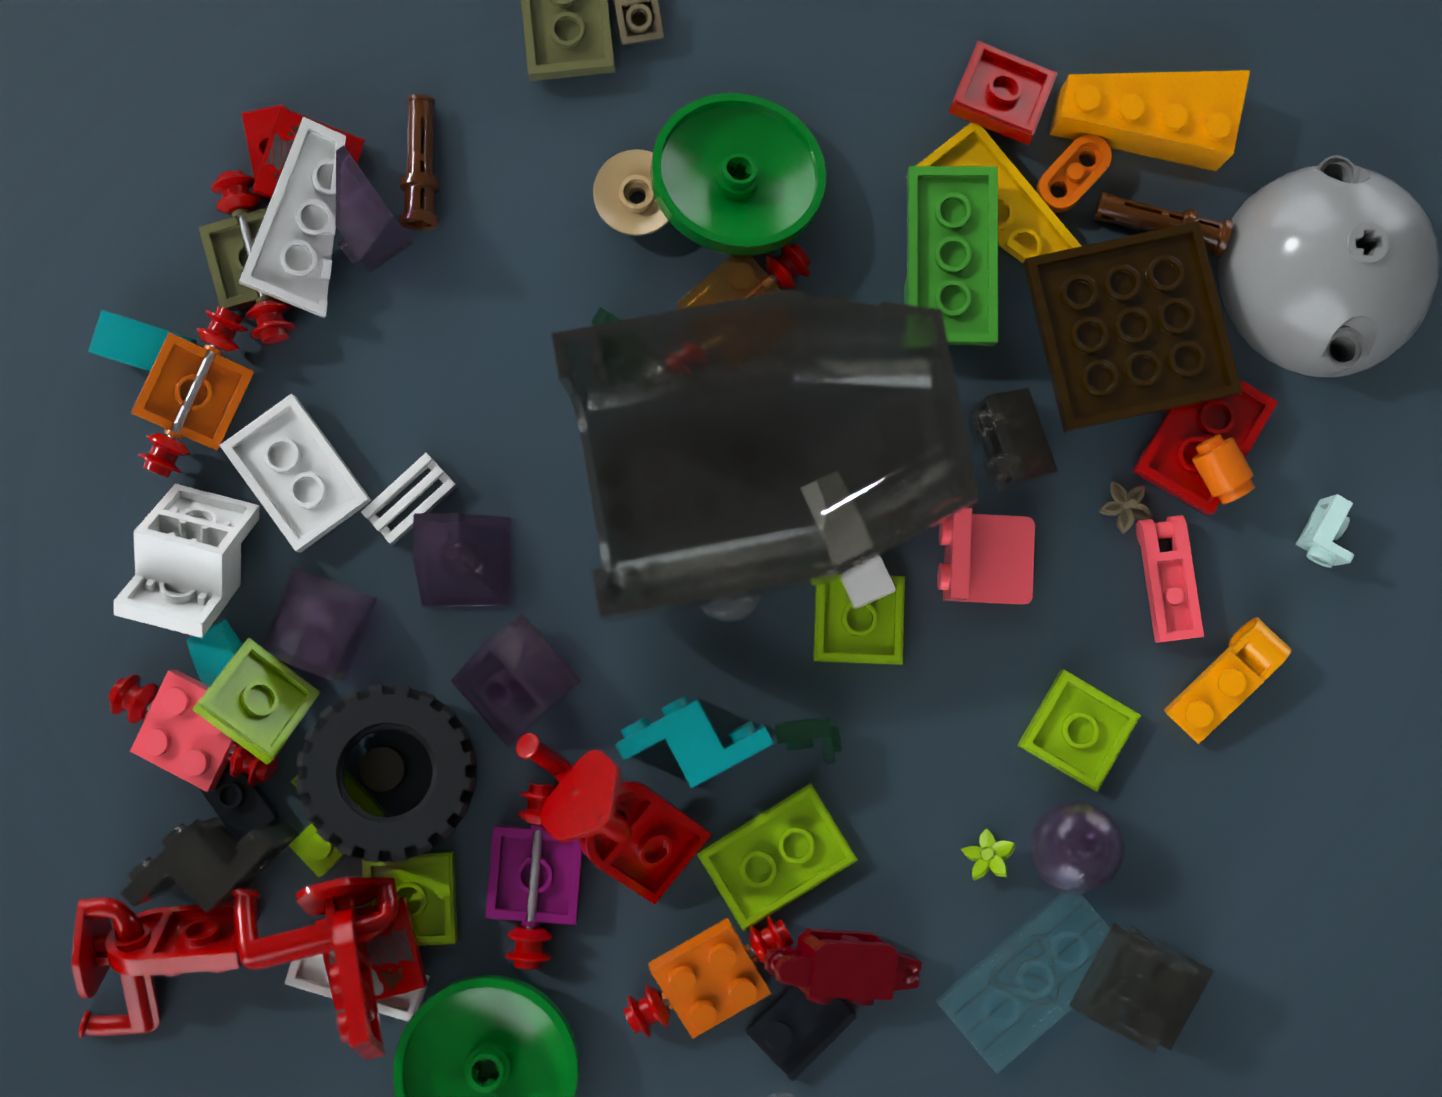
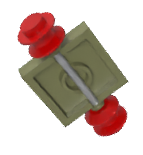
[198,170,295,344]

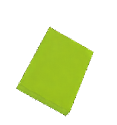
[697,783,858,932]

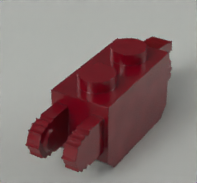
[762,928,922,1006]

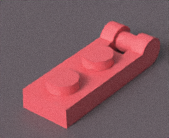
[1136,515,1204,643]

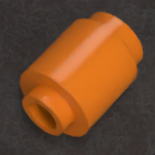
[1192,434,1255,504]

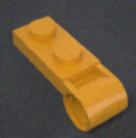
[1164,617,1292,744]

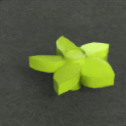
[961,828,1016,881]

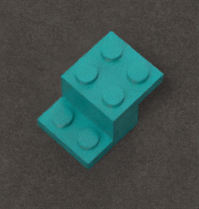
[615,695,774,788]

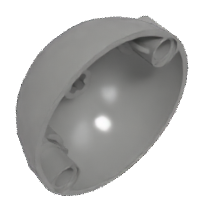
[1218,155,1440,377]

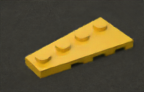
[906,122,1081,263]

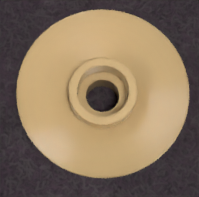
[593,149,669,236]

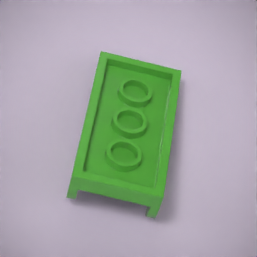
[904,166,998,346]

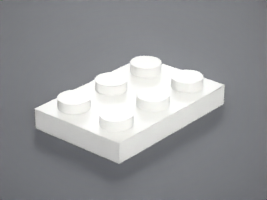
[219,393,372,553]

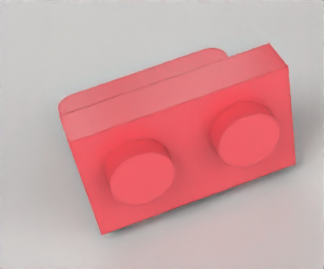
[937,507,1035,605]

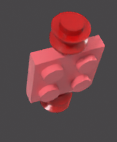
[108,669,279,792]

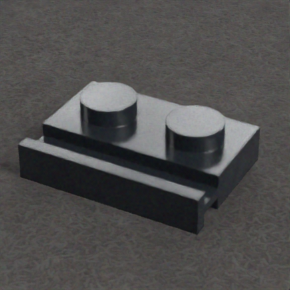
[746,985,857,1082]

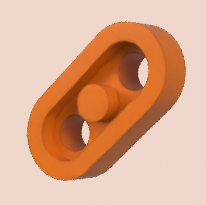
[1036,134,1112,213]

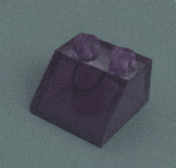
[451,614,581,747]

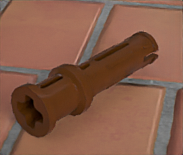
[400,94,439,231]
[1094,192,1233,258]

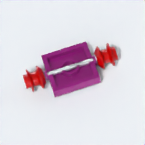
[485,783,583,969]

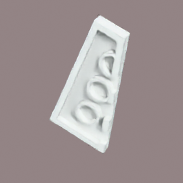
[238,117,346,318]

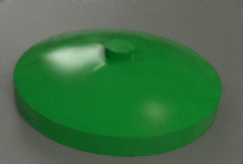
[650,93,826,256]
[393,975,579,1097]

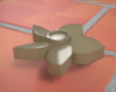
[1098,482,1152,534]

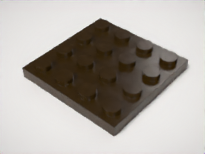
[1023,221,1242,433]

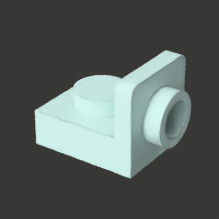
[1295,494,1355,568]

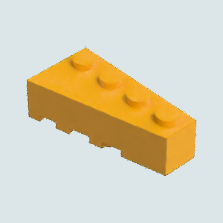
[1049,70,1250,171]

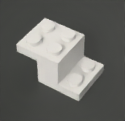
[113,484,260,638]

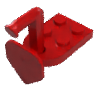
[516,733,712,905]
[232,877,399,1060]
[71,897,260,1038]

